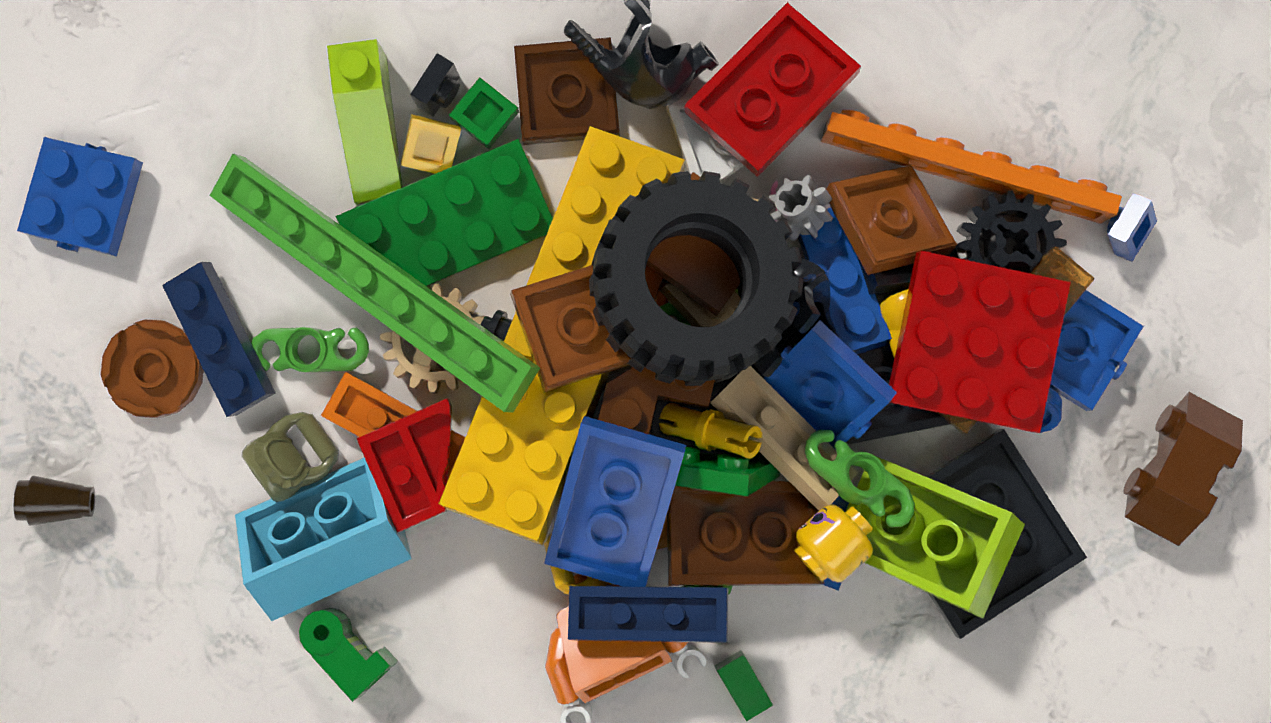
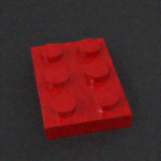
[684,2,861,177]

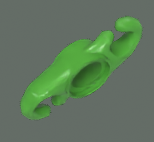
[251,327,369,372]
[805,430,915,527]

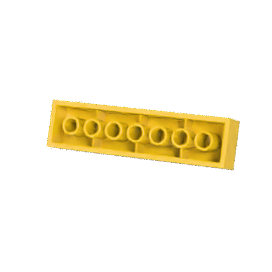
[439,126,685,546]

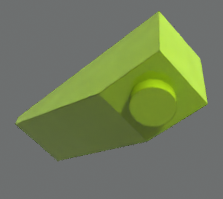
[327,39,403,204]

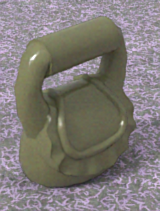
[241,412,339,502]

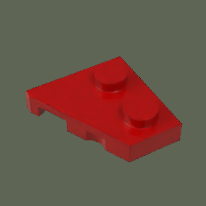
[356,398,452,533]

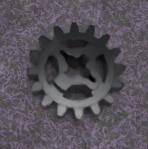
[955,191,1067,278]

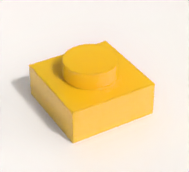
[400,114,461,174]

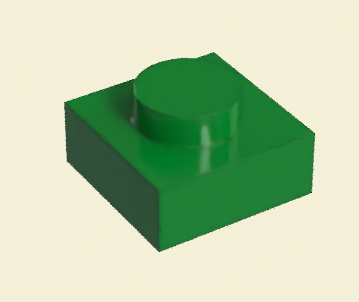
[449,77,519,149]

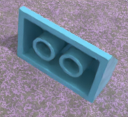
[235,457,412,621]

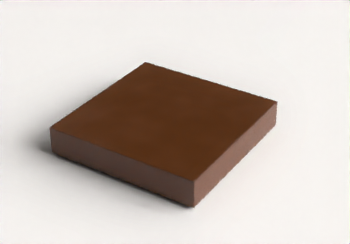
[514,37,620,145]

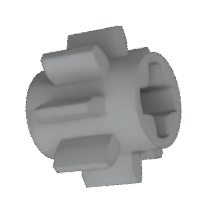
[769,175,833,241]

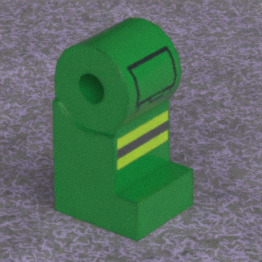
[299,608,398,702]

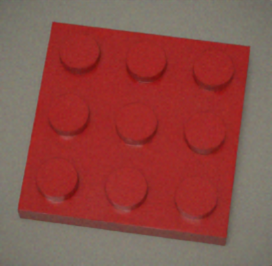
[889,250,1071,433]

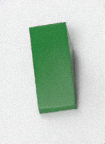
[715,650,773,722]

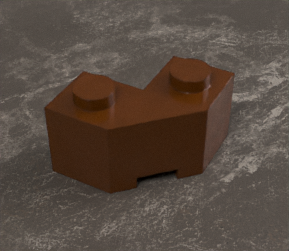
[598,367,714,435]
[1123,392,1243,546]

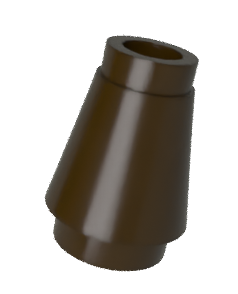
[13,475,95,526]

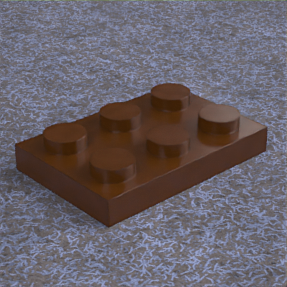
[667,481,824,586]

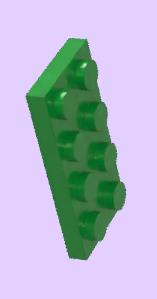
[335,138,553,287]

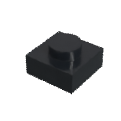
[410,53,460,117]

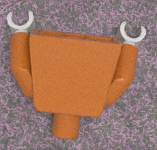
[545,574,706,723]

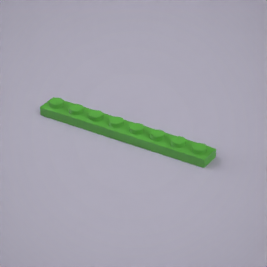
[209,154,540,413]

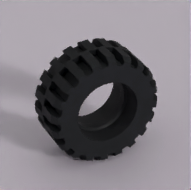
[589,171,803,386]

